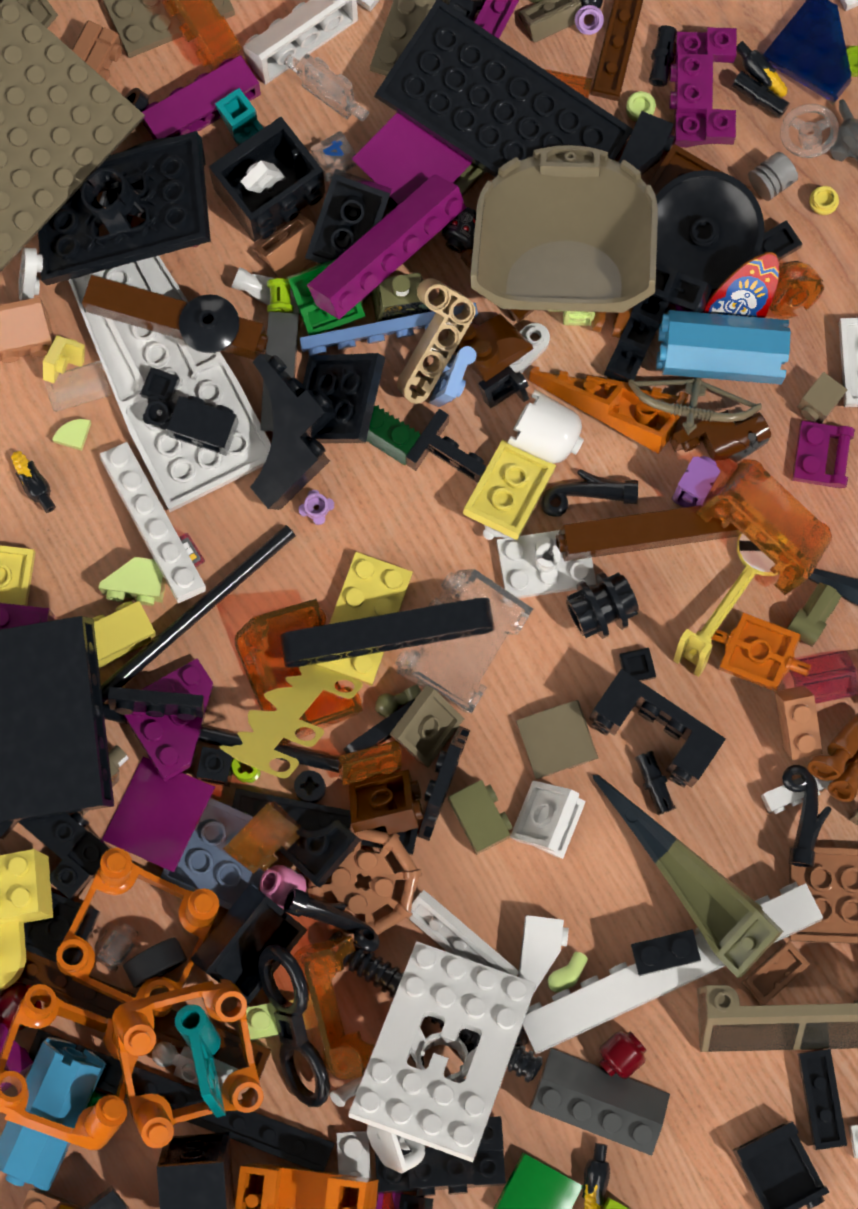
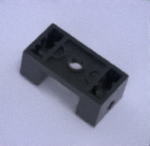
[589,669,726,788]

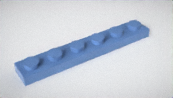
[300,302,478,356]

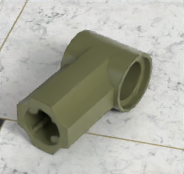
[787,582,842,647]

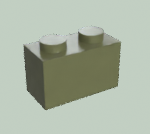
[448,780,513,855]

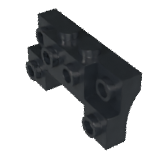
[0,812,111,900]
[375,1116,506,1197]

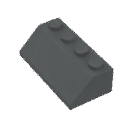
[529,1048,670,1156]

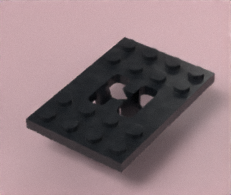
[38,131,211,286]

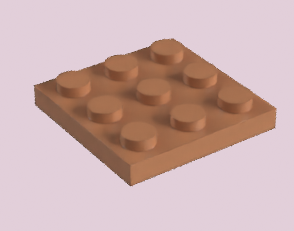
[789,846,858,944]

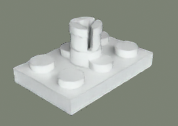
[496,530,596,601]

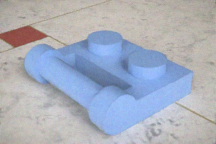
[429,346,476,407]

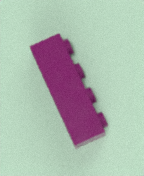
[142,55,261,140]

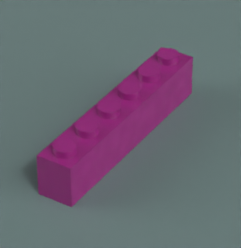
[307,174,466,319]

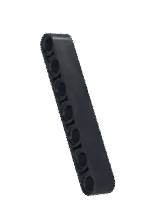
[280,598,495,667]

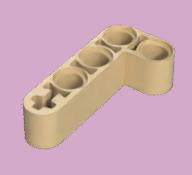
[397,278,476,404]

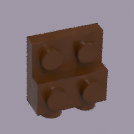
[349,769,424,835]

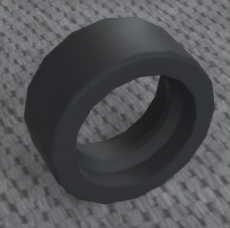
[123,937,187,988]

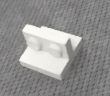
[510,781,586,859]

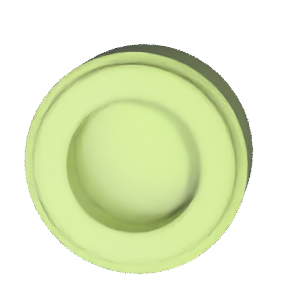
[626,91,656,122]

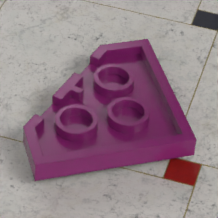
[122,658,213,782]

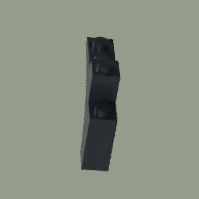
[250,353,336,510]

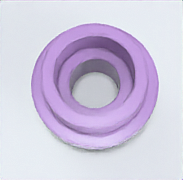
[575,5,604,35]

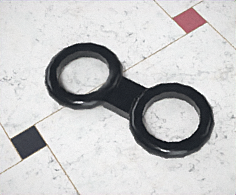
[258,945,330,1107]

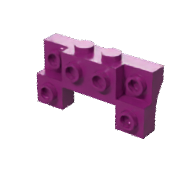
[669,27,737,148]

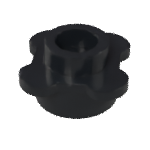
[143,395,176,430]

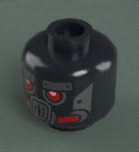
[442,207,476,253]

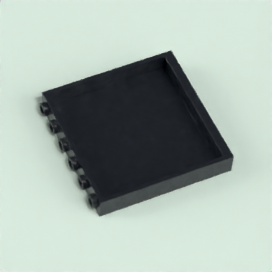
[0,616,114,824]

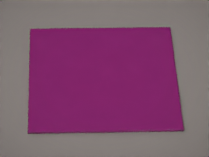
[352,112,473,205]
[102,756,215,872]

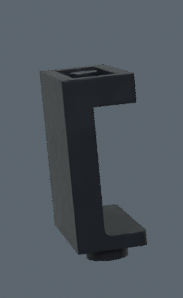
[732,1121,829,1209]

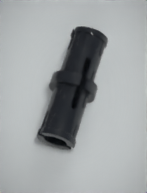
[649,25,677,87]
[731,71,790,119]
[635,751,676,815]

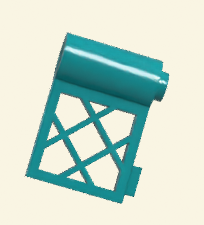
[175,1004,226,1118]

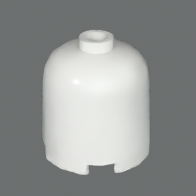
[507,389,584,464]

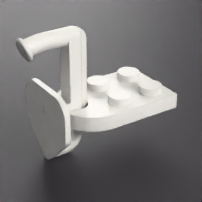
[330,1076,465,1173]

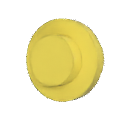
[809,186,839,215]

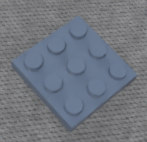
[160,797,284,910]

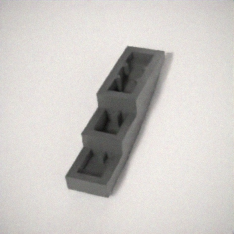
[260,312,299,431]

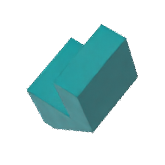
[215,88,263,146]

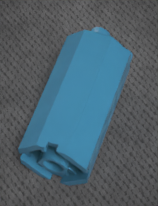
[656,310,791,385]
[0,1037,106,1191]

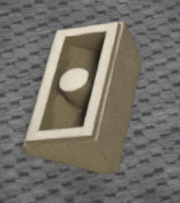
[518,0,582,42]

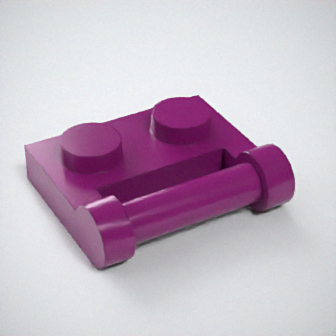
[792,421,855,488]

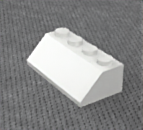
[243,0,358,85]

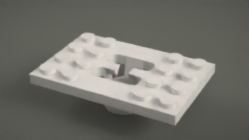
[349,941,536,1162]

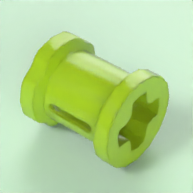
[267,278,294,313]
[232,758,261,783]

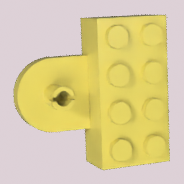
[0,849,53,991]

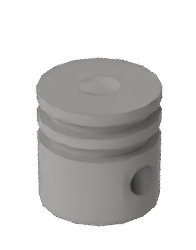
[748,152,798,201]

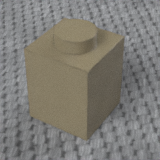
[798,372,848,424]

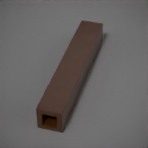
[82,275,269,360]
[556,500,746,562]

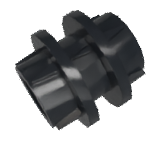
[566,572,639,639]

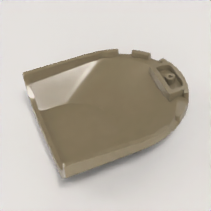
[471,145,658,313]

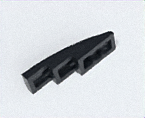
[604,296,669,382]

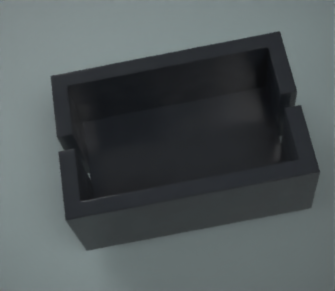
[190,884,307,1005]

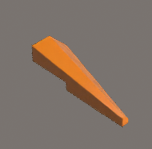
[529,366,689,454]

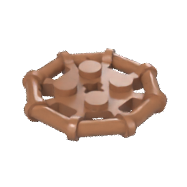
[306,824,422,935]

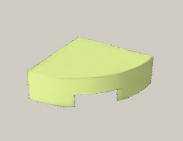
[52,419,91,451]

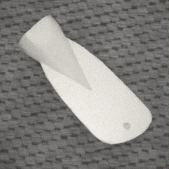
[232,267,300,313]

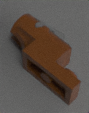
[670,410,771,463]

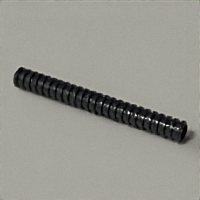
[324,931,543,1083]

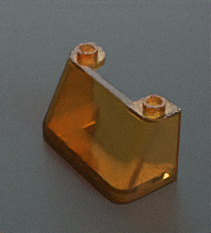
[696,459,832,595]
[235,599,363,746]
[293,935,376,1079]

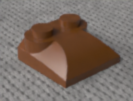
[455,314,534,382]

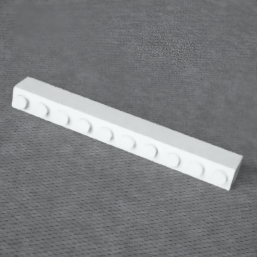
[522,882,823,1055]

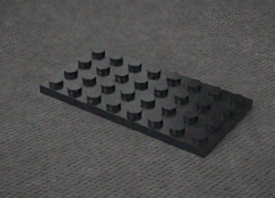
[374,0,633,177]

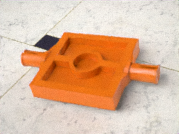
[711,612,811,691]

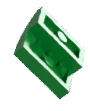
[287,259,365,336]
[493,1152,583,1209]

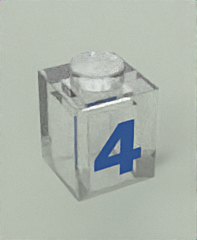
[311,131,357,182]

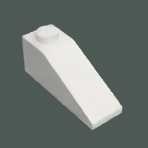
[518,915,569,992]

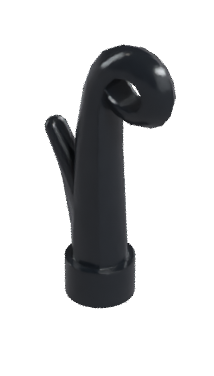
[541,469,638,517]
[782,765,832,868]
[284,888,380,952]

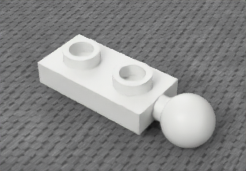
[152,1041,238,1090]

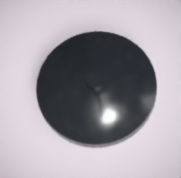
[656,170,765,291]

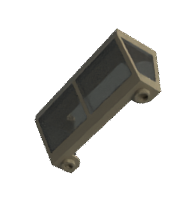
[697,985,858,1052]

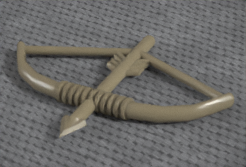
[628,377,762,435]

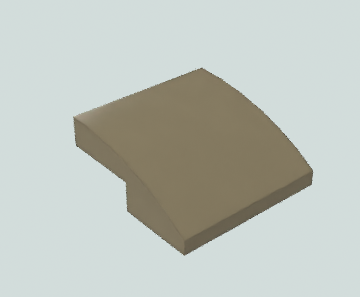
[516,700,598,779]

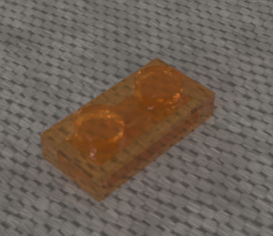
[338,741,401,786]

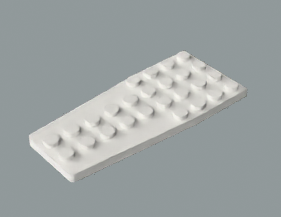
[68,256,271,512]

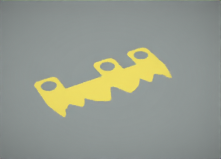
[219,664,363,778]

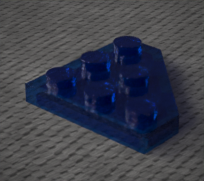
[763,0,852,103]

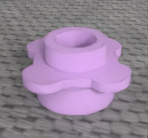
[299,490,334,525]

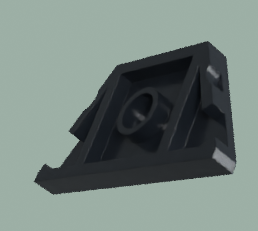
[418,726,470,841]

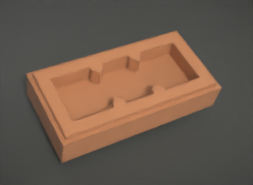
[742,940,811,1005]

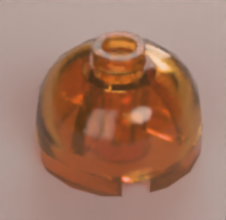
[769,261,824,320]

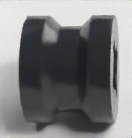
[294,770,326,803]

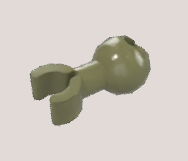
[375,684,421,717]

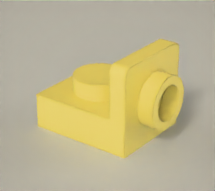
[43,335,85,383]

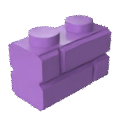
[672,456,720,508]

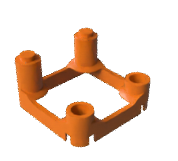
[56,848,219,1017]
[112,979,264,1148]
[0,984,138,1150]

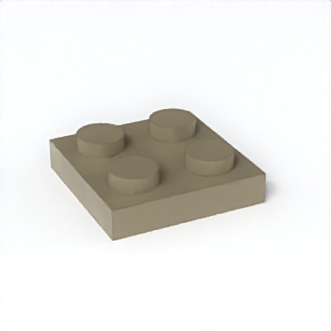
[390,684,464,768]

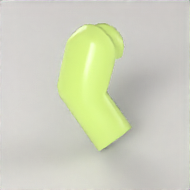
[548,952,588,993]

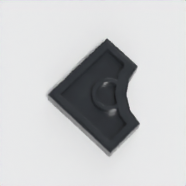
[276,819,361,888]

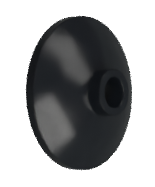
[179,294,240,353]

